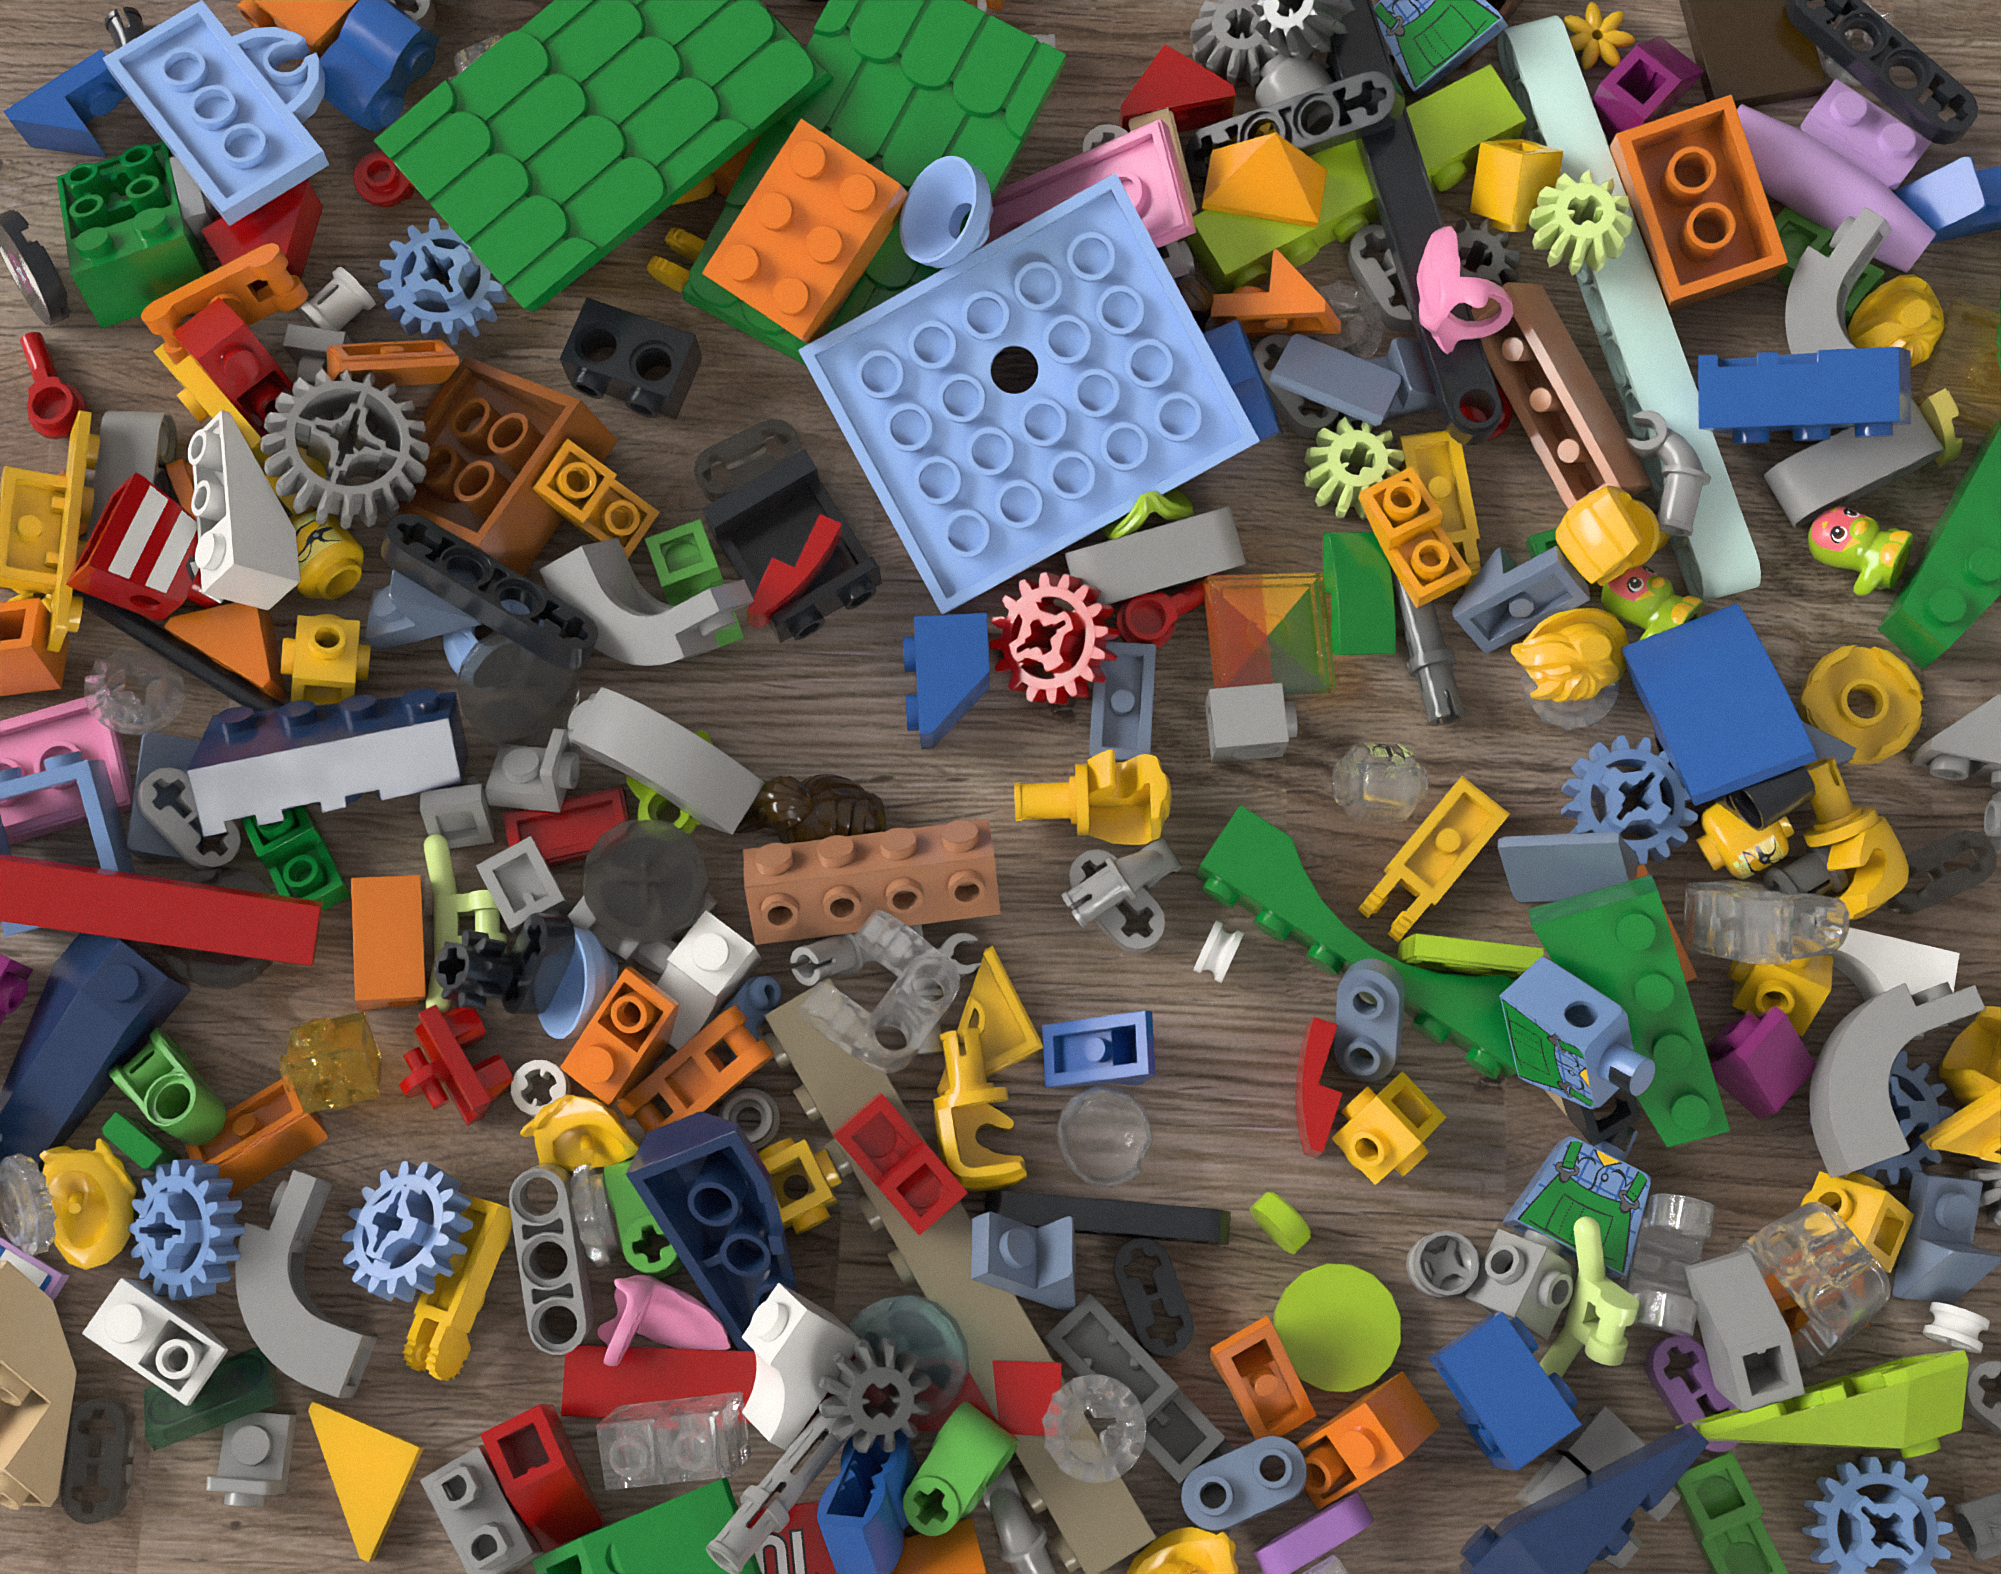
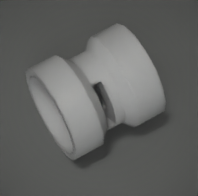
[1406,1230,1480,1298]

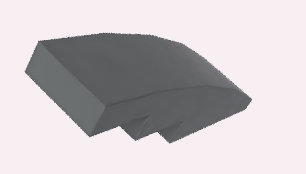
[1044,1293,1241,1536]

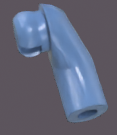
[723,975,782,1062]

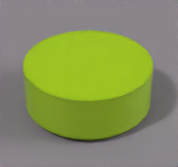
[1249,1192,1311,1254]

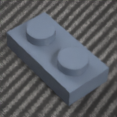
[1089,641,1156,762]

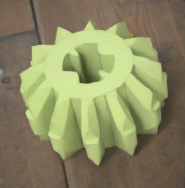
[1529,169,1633,276]
[1304,417,1405,520]

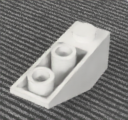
[188,410,300,610]

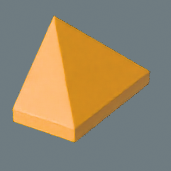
[1202,132,1327,228]

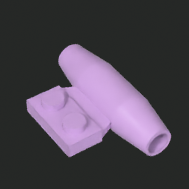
[1737,79,1936,273]

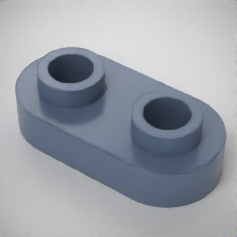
[1334,959,1405,1081]
[1181,1436,1307,1532]

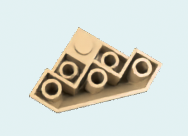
[0,1260,77,1510]

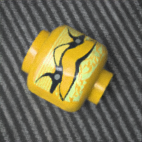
[289,511,364,600]
[1695,803,1795,879]

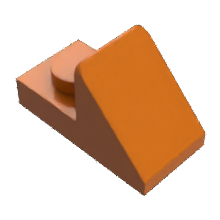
[1210,249,1341,337]
[1210,1315,1317,1440]

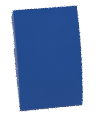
[1621,603,1817,806]

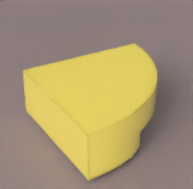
[1919,388,1963,468]

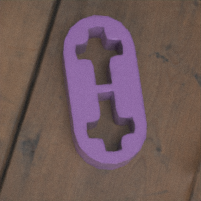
[1645,1336,1739,1452]
[1252,1491,1375,1574]

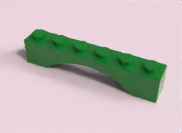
[1196,805,1517,1079]

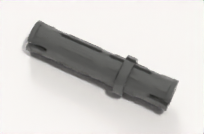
[1390,565,1466,726]

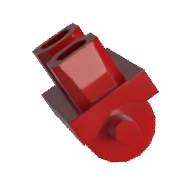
[399,1004,514,1126]

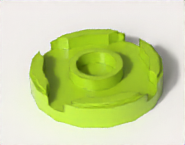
[1273,1264,1401,1392]

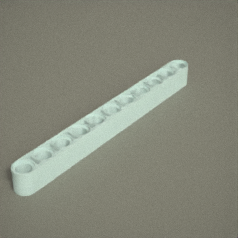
[1497,15,1761,602]

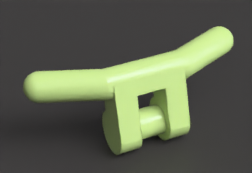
[424,834,507,1014]
[1539,1216,1639,1378]

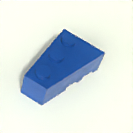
[1698,347,1911,445]

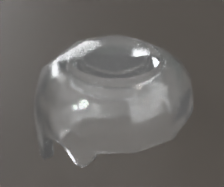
[1056,1085,1153,1188]

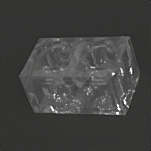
[596,1392,752,1490]

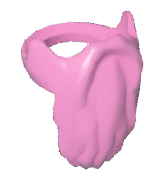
[1416,226,1514,354]
[597,1275,731,1366]

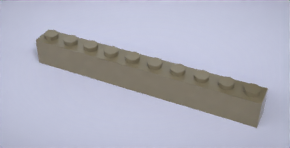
[762,978,1156,1574]

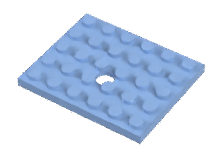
[798,173,1260,615]

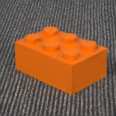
[1609,94,1788,312]
[702,119,908,344]

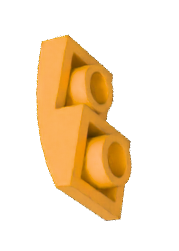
[532,439,660,559]
[1359,466,1471,608]

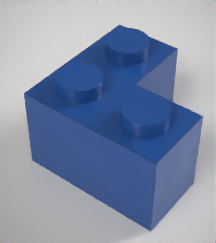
[1428,1311,1582,1471]

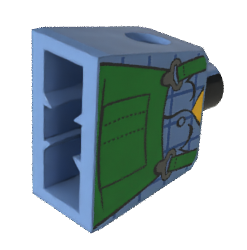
[1373,0,1508,98]
[1500,956,1655,1109]
[1502,1116,1651,1279]

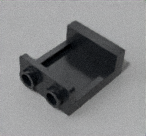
[702,449,882,643]

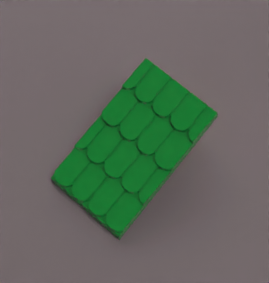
[374,0,834,312]
[682,0,1066,366]

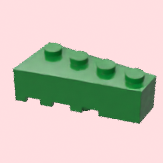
[1877,418,2001,670]
[1528,874,1730,1148]

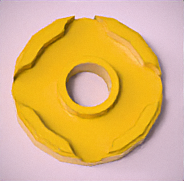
[1798,645,1923,765]

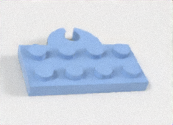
[103,0,329,226]

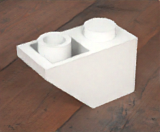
[82,1278,229,1406]

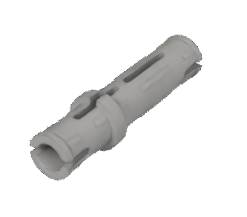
[706,1394,846,1574]

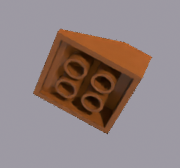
[378,356,618,577]

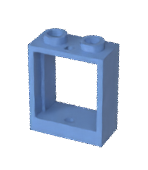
[0,751,136,937]

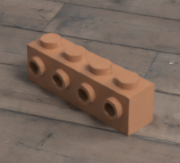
[1471,282,1653,510]
[743,819,1001,945]

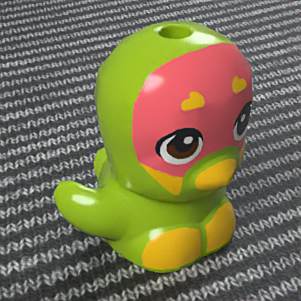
[1808,506,1913,596]
[1601,565,1705,641]

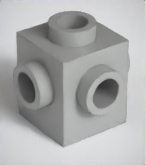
[1465,1229,1579,1340]

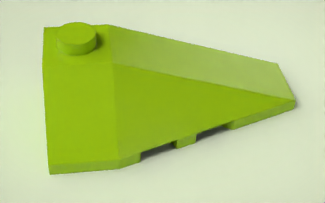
[1675,1350,1969,1458]

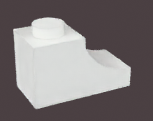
[656,910,762,1051]
[1815,924,1960,1040]
[742,1283,860,1451]

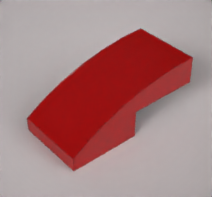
[747,514,842,629]
[1295,1017,1342,1159]
[831,1092,968,1236]

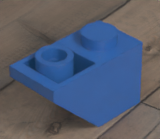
[903,613,990,749]

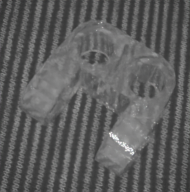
[1683,879,1850,964]
[798,910,960,1073]
[1617,1193,1716,1337]
[1735,1202,1891,1369]

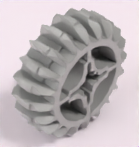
[261,368,429,530]

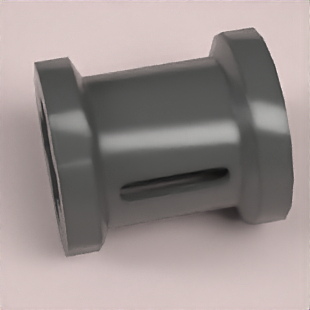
[1763,845,1849,919]

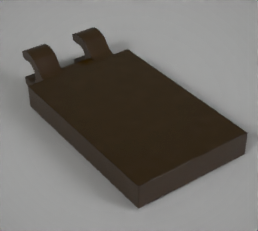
[1679,0,1827,109]

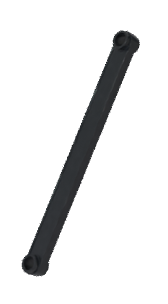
[1328,0,1503,445]

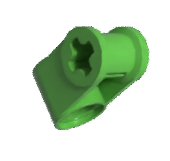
[108,1027,226,1146]
[604,1160,684,1279]
[903,1401,1019,1536]

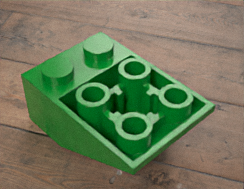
[56,141,209,329]
[532,1477,762,1574]

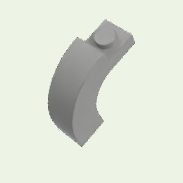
[1785,207,1892,354]
[539,538,754,666]
[567,687,765,835]
[1809,982,1986,1178]
[235,1170,378,1398]

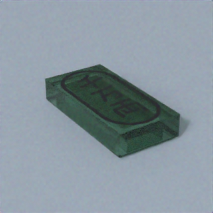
[144,1346,278,1451]

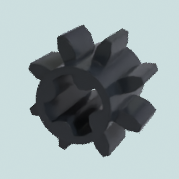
[434,930,513,1010]

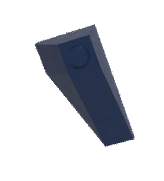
[0,933,191,1187]
[626,1111,799,1351]
[1459,1423,1709,1574]

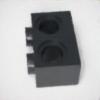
[560,297,702,419]

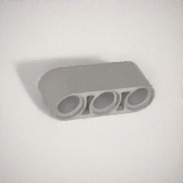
[1764,399,1944,528]
[86,410,177,542]
[1065,506,1246,605]
[509,1163,594,1355]

